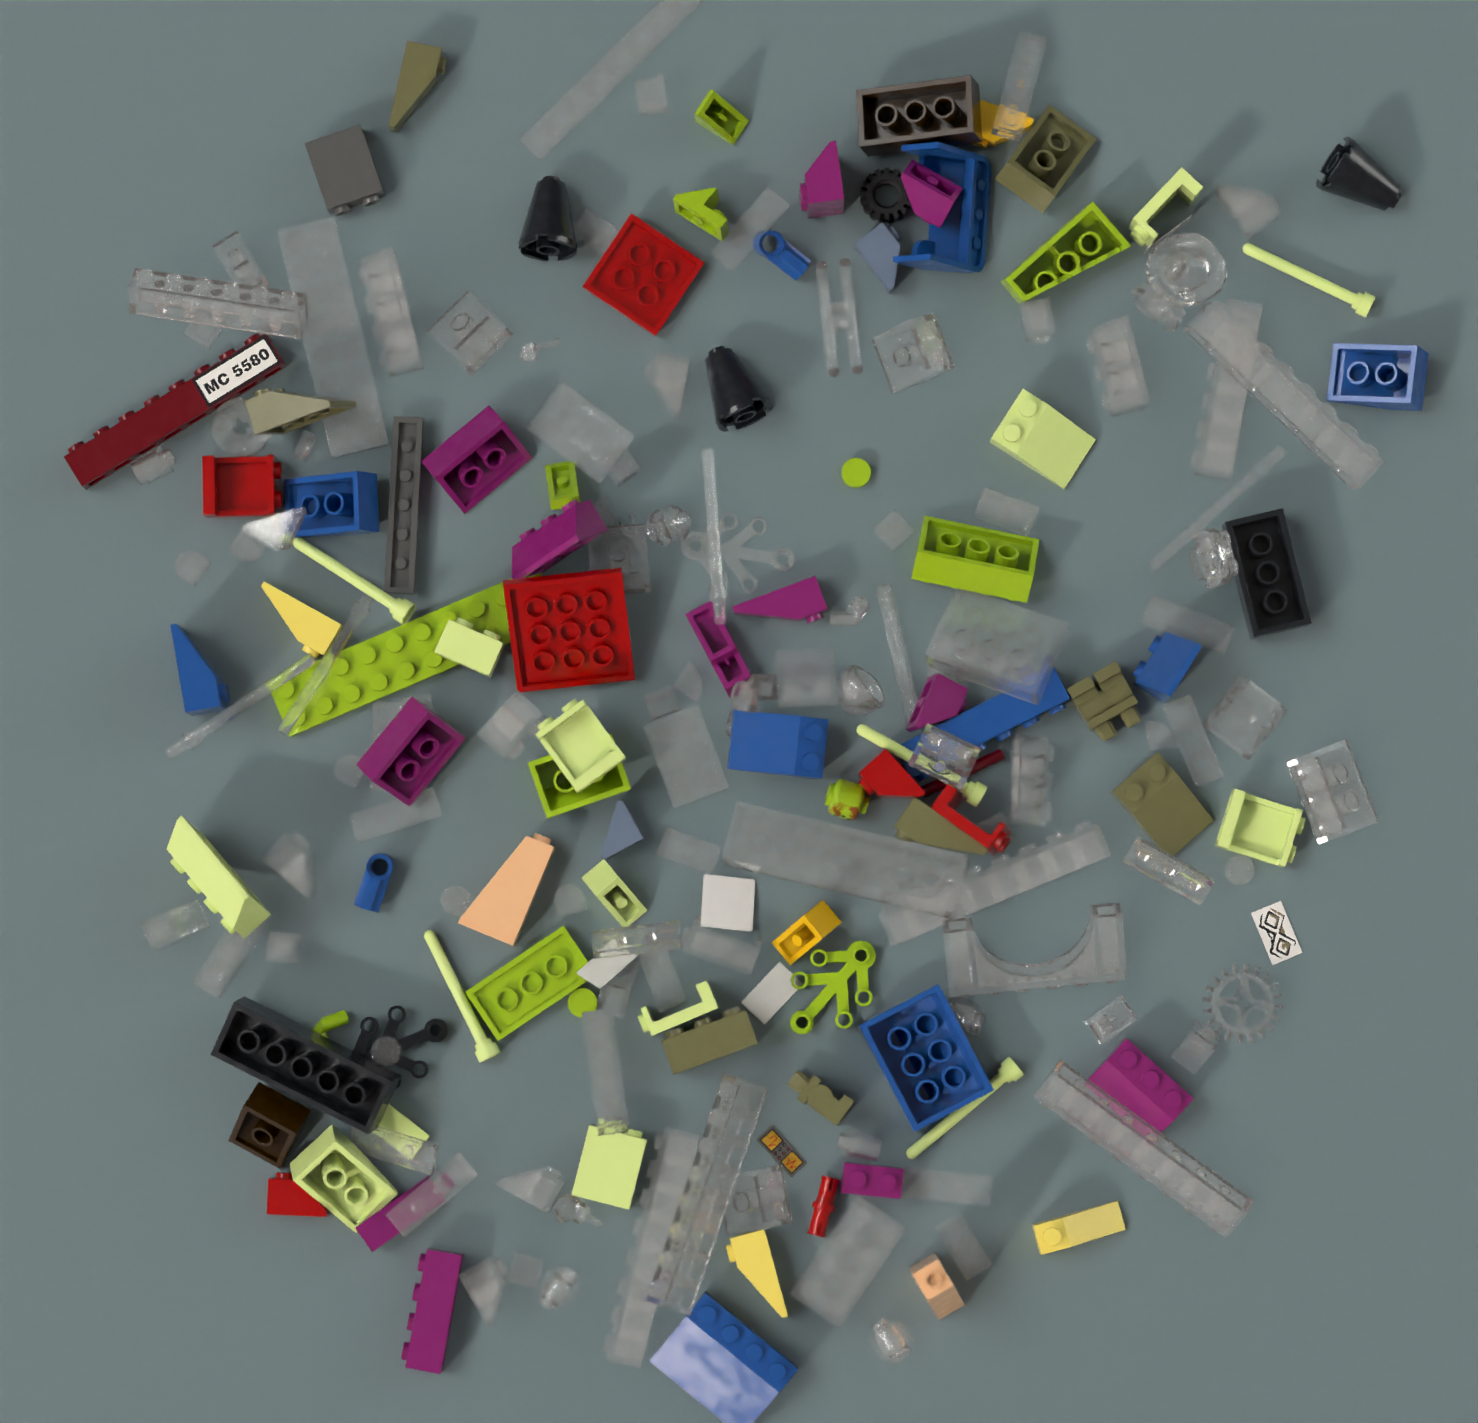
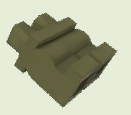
[1066,661,1141,742]
[787,1070,855,1126]

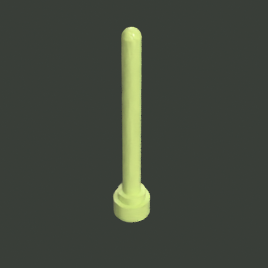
[1242,243,1376,318]
[293,537,416,624]
[856,724,987,807]
[424,930,501,1063]
[906,1057,1024,1159]

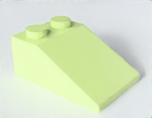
[990,389,1096,489]
[290,1125,398,1233]

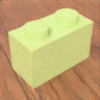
[435,617,505,678]

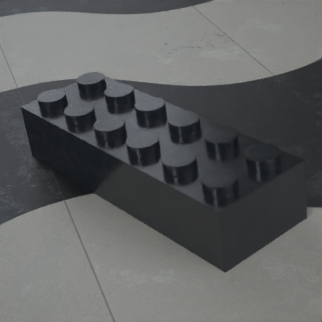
[211,996,402,1135]

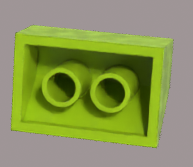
[527,733,631,819]

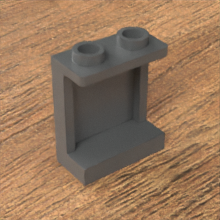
[305,125,385,216]

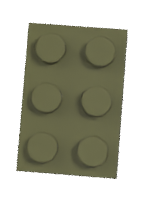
[661,1006,758,1075]

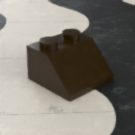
[228,1082,311,1169]

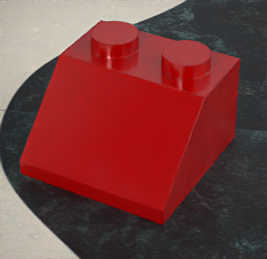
[858,749,925,799]

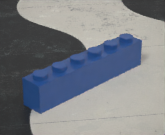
[899,667,1070,782]

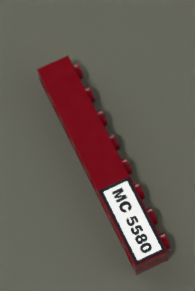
[64,333,287,490]

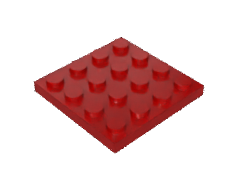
[503,567,635,693]

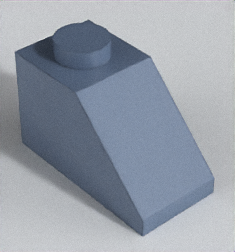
[854,222,901,294]

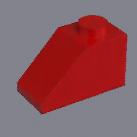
[267,1172,329,1217]

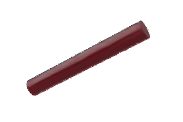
[921,748,1005,798]

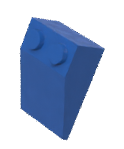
[1327,343,1429,411]
[284,471,379,538]
[170,624,231,716]
[1132,632,1202,703]
[727,710,828,779]

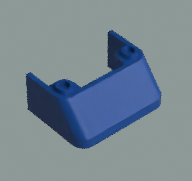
[893,142,992,273]

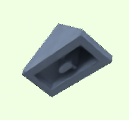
[601,800,644,859]

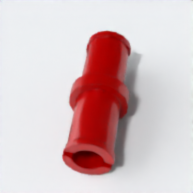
[807,1175,840,1238]

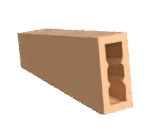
[458,833,555,946]
[909,1253,965,1320]

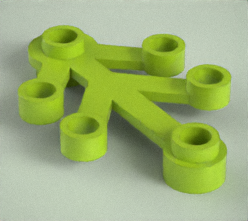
[790,941,876,1034]

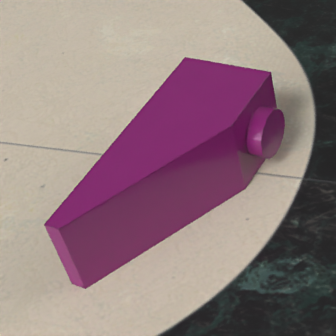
[732,576,828,624]

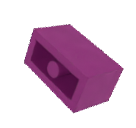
[841,1162,904,1199]

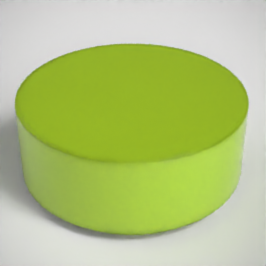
[841,458,871,488]
[568,988,598,1018]

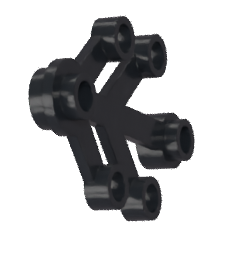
[352,1005,449,1089]

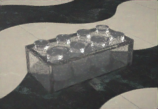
[790,1194,907,1328]

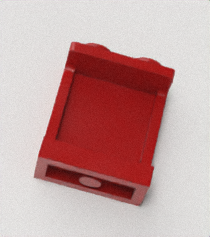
[202,454,282,518]
[930,784,1011,856]

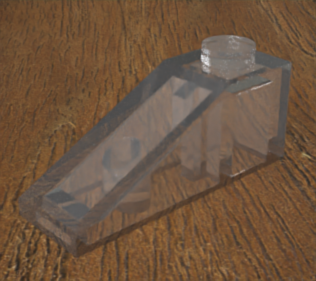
[385,1152,478,1237]

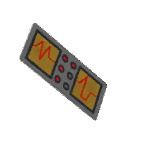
[757,1125,807,1177]

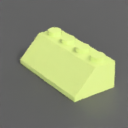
[167,815,271,939]

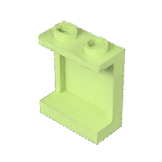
[1129,167,1203,247]
[535,699,626,794]
[1215,789,1306,867]
[637,980,719,1036]
[571,1120,648,1210]

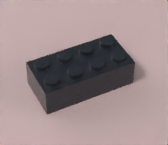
[1222,508,1312,640]

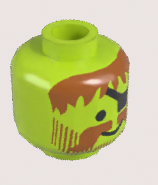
[824,779,870,821]

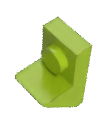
[673,188,729,242]
[545,460,581,510]

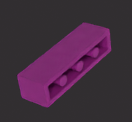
[401,1248,464,1374]

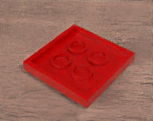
[582,213,704,336]

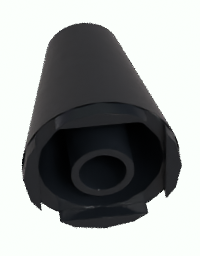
[1316,137,1401,211]
[519,176,577,261]
[705,346,773,432]

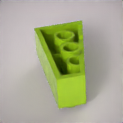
[1000,202,1131,304]

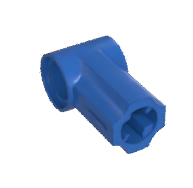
[753,230,811,281]
[354,853,395,913]

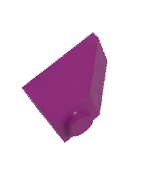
[901,159,963,228]
[905,673,968,732]

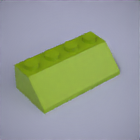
[911,515,1040,603]

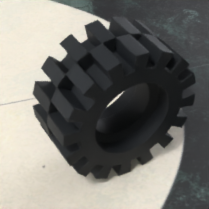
[860,167,911,224]

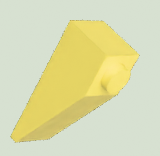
[261,582,344,658]
[1032,1201,1126,1255]
[726,1228,788,1318]

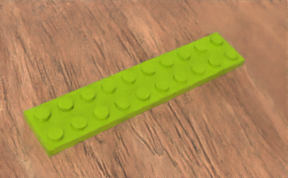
[267,573,543,737]

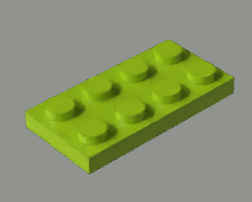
[465,925,588,1041]

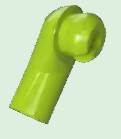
[311,1009,349,1039]

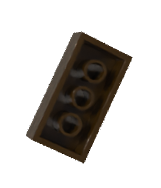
[856,75,982,157]

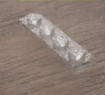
[991,30,1048,142]

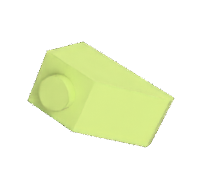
[582,859,647,929]

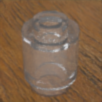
[130,445,176,485]
[837,1128,882,1163]

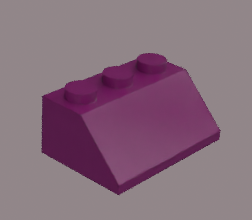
[799,140,844,219]
[421,405,532,514]
[512,499,608,579]
[356,696,466,807]
[1085,1038,1194,1142]

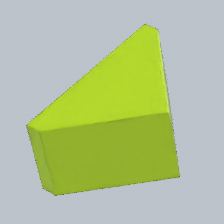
[694,89,749,145]

